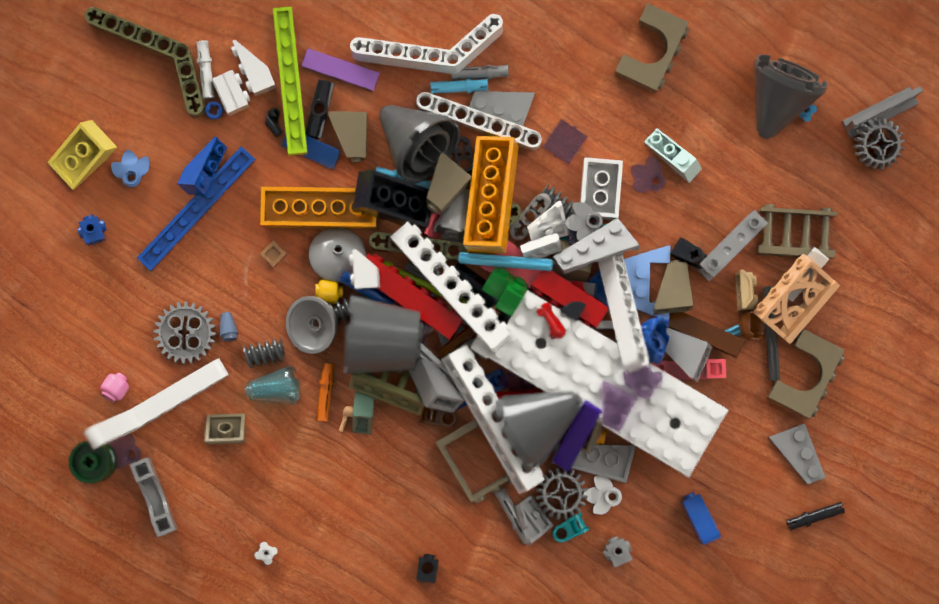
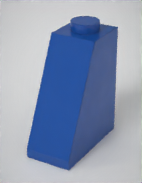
[681,492,721,545]

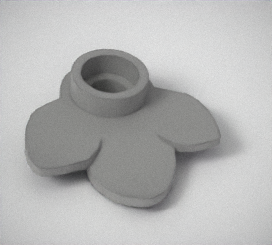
[564,202,603,241]

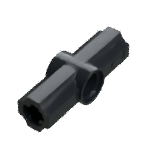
[305,80,334,139]

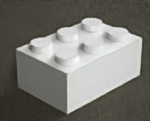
[580,158,623,220]

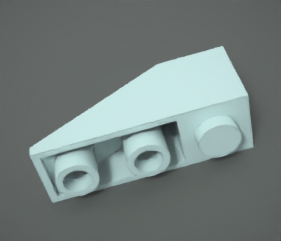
[644,129,702,182]

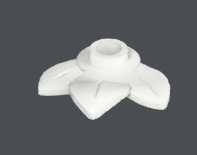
[583,476,622,514]

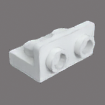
[520,233,562,259]

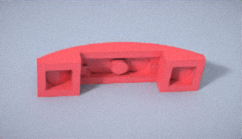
[650,359,726,380]

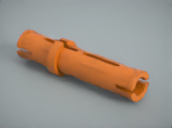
[316,363,335,422]

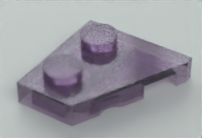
[602,381,638,432]

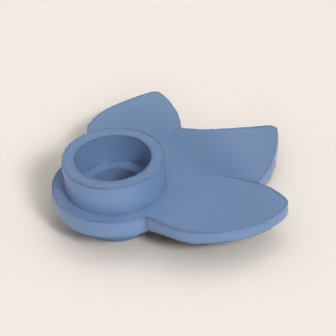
[111,150,150,187]

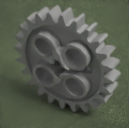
[153,301,217,364]

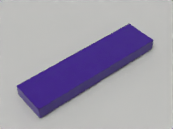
[552,400,602,472]

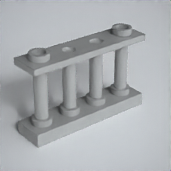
[695,210,768,282]

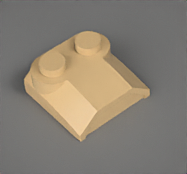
[735,270,758,311]

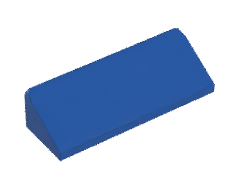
[281,135,341,170]

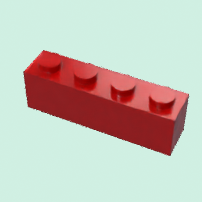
[531,270,609,329]

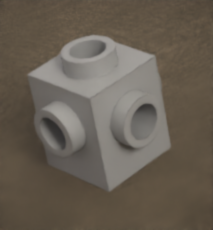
[603,536,632,567]

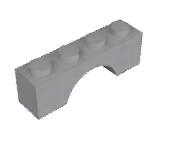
[130,457,178,537]

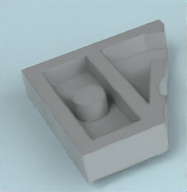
[515,495,554,546]

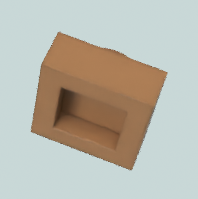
[260,240,287,267]

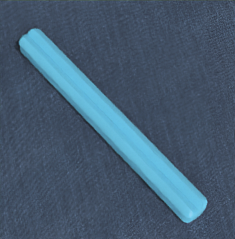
[458,252,553,271]

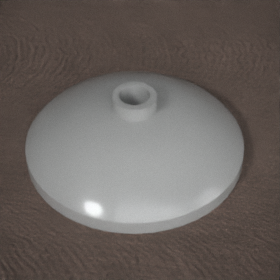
[309,228,366,282]
[286,296,337,354]

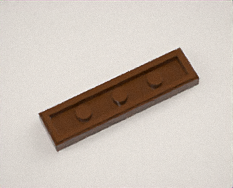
[668,312,745,358]

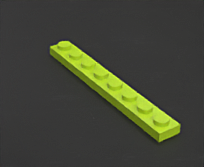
[273,7,307,156]

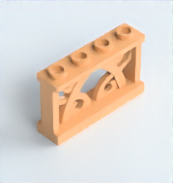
[753,254,840,344]

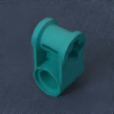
[552,512,590,542]

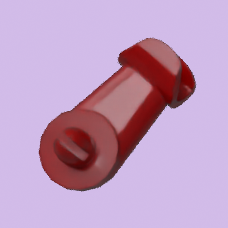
[536,302,566,339]

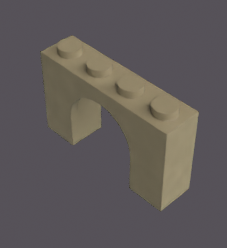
[614,3,690,93]
[766,329,845,419]

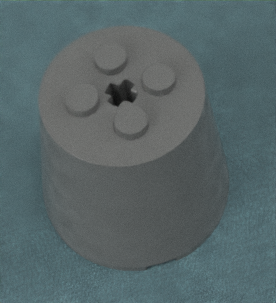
[344,296,423,374]

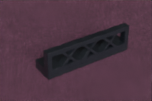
[453,263,511,325]

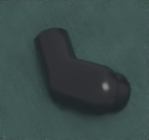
[265,108,283,137]

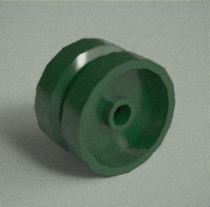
[69,441,117,483]

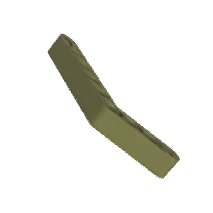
[84,7,205,118]
[369,203,522,261]

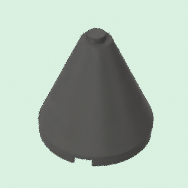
[754,54,828,139]
[379,105,460,183]
[496,391,583,468]

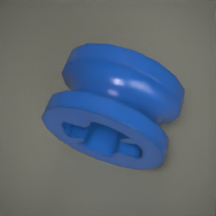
[205,101,223,120]

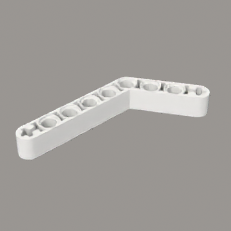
[350,14,503,74]
[83,358,229,449]

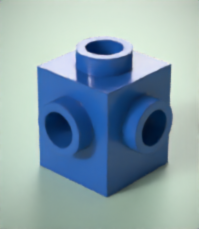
[77,215,107,246]

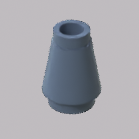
[220,312,239,342]

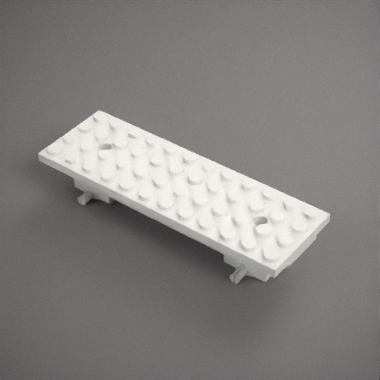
[488,290,728,477]

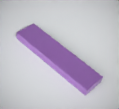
[302,48,380,92]

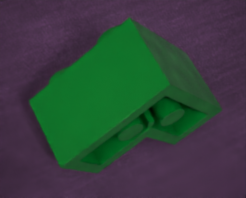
[482,266,529,317]

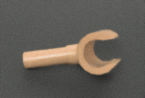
[338,406,353,432]

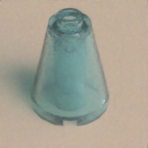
[245,366,300,404]

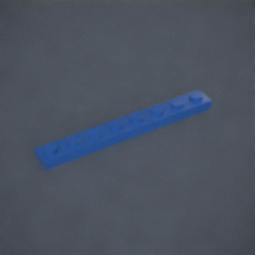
[137,146,256,272]

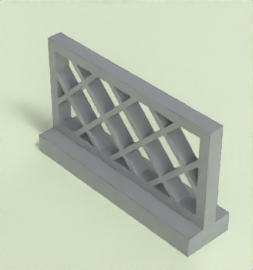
[842,86,923,138]

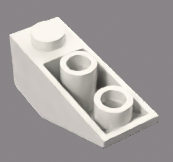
[231,40,276,96]

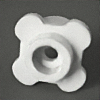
[255,542,278,565]

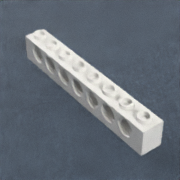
[391,222,512,353]
[441,345,545,494]

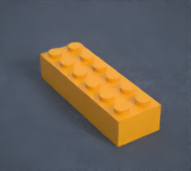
[463,136,519,254]
[260,187,377,229]

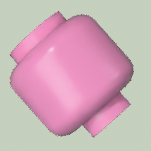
[100,373,129,402]

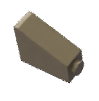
[328,111,367,163]
[426,152,472,215]
[653,260,693,315]

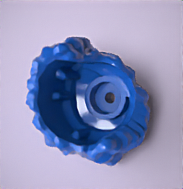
[640,316,670,364]

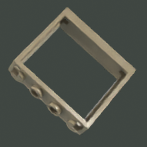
[436,415,526,504]

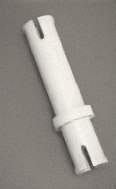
[196,40,215,99]

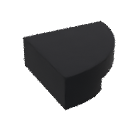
[560,302,586,321]

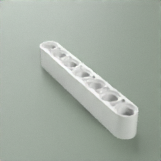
[416,92,542,150]
[598,254,649,373]

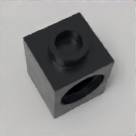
[416,554,439,583]

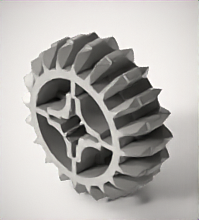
[853,118,905,170]
[536,468,588,519]

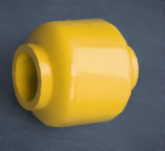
[315,279,343,304]

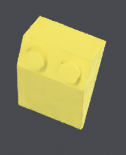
[47,120,117,190]

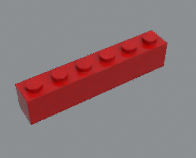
[366,253,464,340]

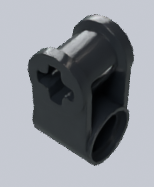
[670,237,707,269]

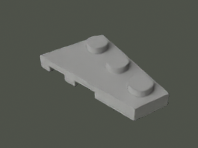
[469,91,535,126]
[768,424,826,484]

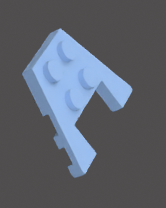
[624,246,670,320]

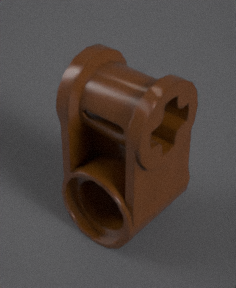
[419,406,457,428]

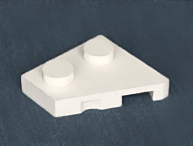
[527,201,569,241]

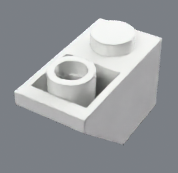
[349,249,380,290]

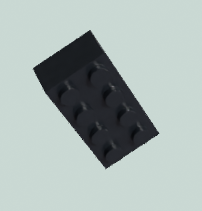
[352,170,430,229]

